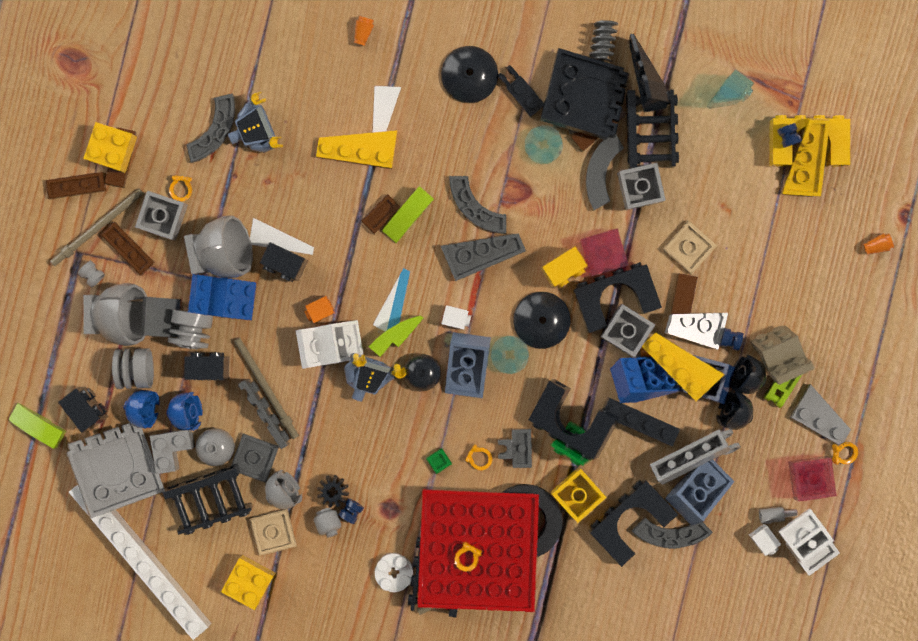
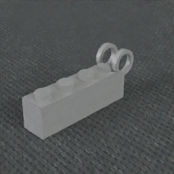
[650,429,741,485]

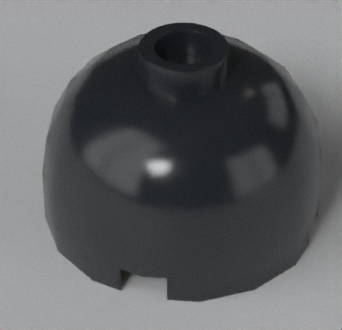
[403,354,441,392]
[730,355,766,394]
[716,391,753,430]

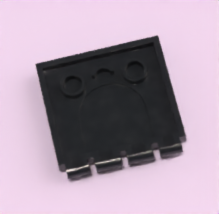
[540,48,629,140]

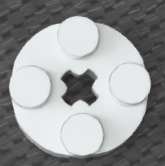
[375,553,413,592]

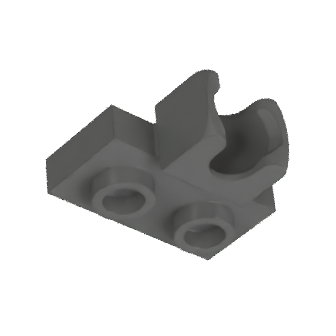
[498,429,532,468]

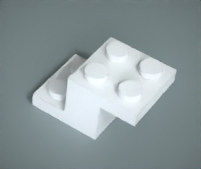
[296,320,363,369]
[778,509,840,576]

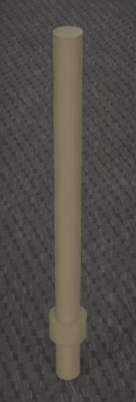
[50,188,144,266]
[234,338,299,439]

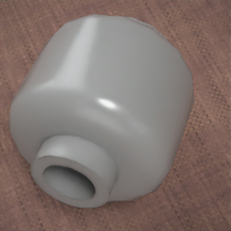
[314,508,341,538]

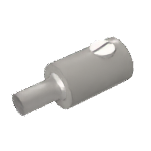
[759,507,797,524]

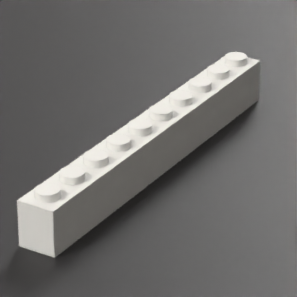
[69,485,211,640]

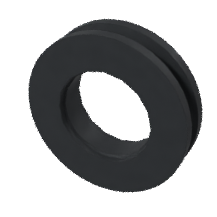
[502,484,562,557]

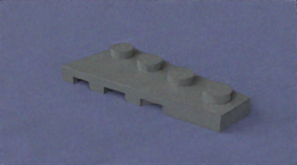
[441,233,526,281]
[238,379,290,449]

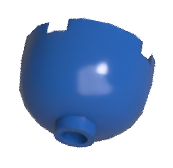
[124,390,160,429]
[167,392,203,431]

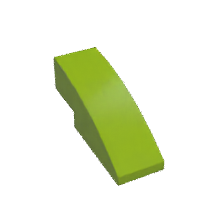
[382,186,434,244]
[369,315,424,357]
[9,403,66,449]

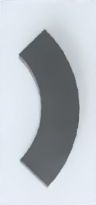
[186,93,235,163]
[586,135,624,211]
[449,176,506,234]
[631,517,713,549]

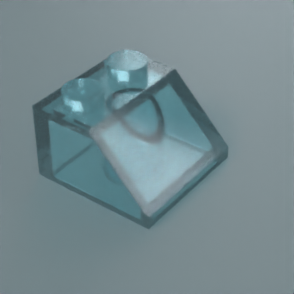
[707,69,754,109]

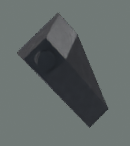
[628,34,671,112]

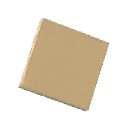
[662,220,717,274]
[250,509,297,556]

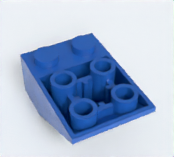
[610,357,680,403]

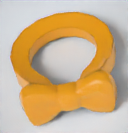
[169,175,193,202]
[832,442,858,465]
[465,444,492,470]
[455,542,482,571]

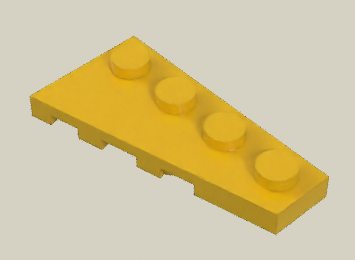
[782,118,830,197]
[316,130,398,169]
[642,332,724,401]

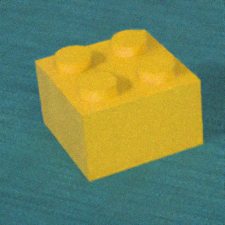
[83,122,137,173]
[540,246,587,289]
[551,467,607,523]
[221,555,276,610]

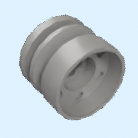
[168,310,213,350]
[112,348,154,389]

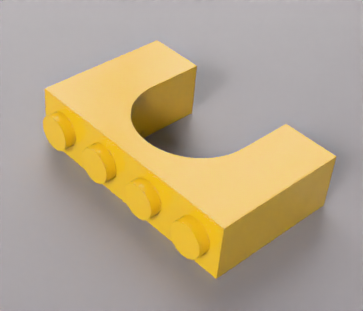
[769,115,850,167]

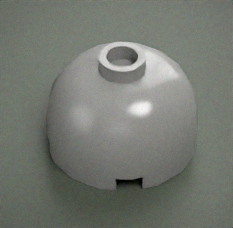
[196,428,235,466]
[265,470,302,510]

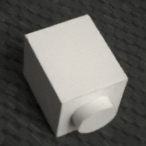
[442,305,471,330]
[749,524,781,556]

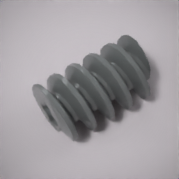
[589,20,618,63]

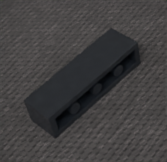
[603,397,680,447]

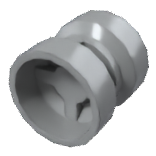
[77,261,105,287]

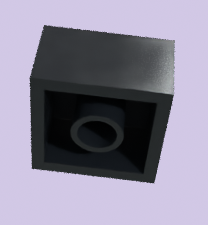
[260,242,309,282]
[184,352,230,380]
[58,387,109,433]

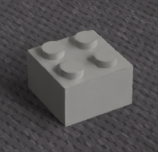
[617,163,666,211]
[135,191,188,241]
[600,304,655,358]

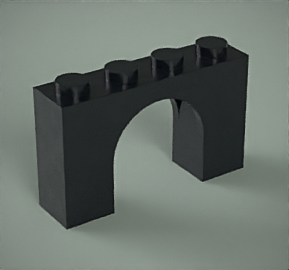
[573,262,662,333]
[528,379,620,460]
[589,479,678,567]

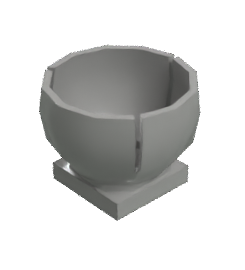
[184,215,253,278]
[84,283,147,346]

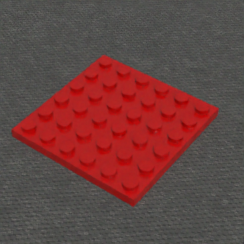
[418,489,539,612]

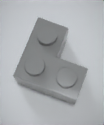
[150,430,195,474]

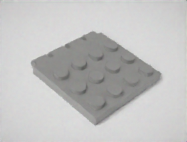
[66,423,164,519]

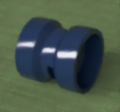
[777,123,802,148]
[720,328,744,351]
[338,498,364,524]

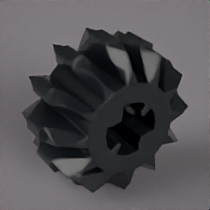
[317,475,349,508]

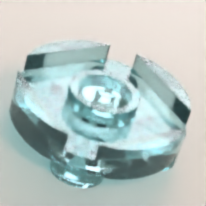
[524,125,563,164]
[491,336,529,374]

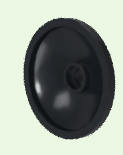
[441,46,498,103]
[513,292,571,349]

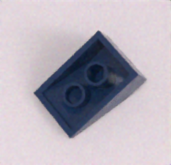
[678,355,736,405]

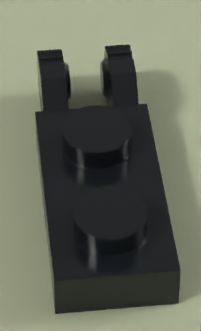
[497,65,544,118]

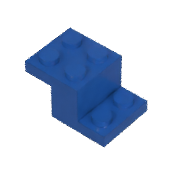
[188,274,257,320]

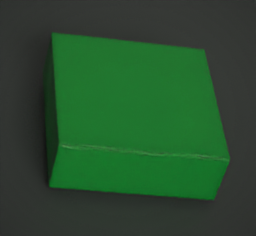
[426,448,452,474]

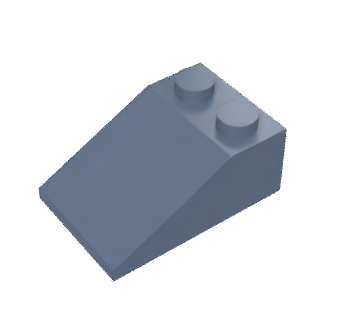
[445,332,491,398]
[665,460,734,525]

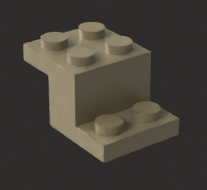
[751,325,814,385]

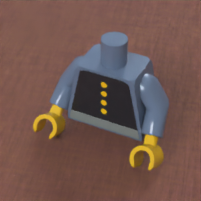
[228,92,283,153]
[344,353,406,402]

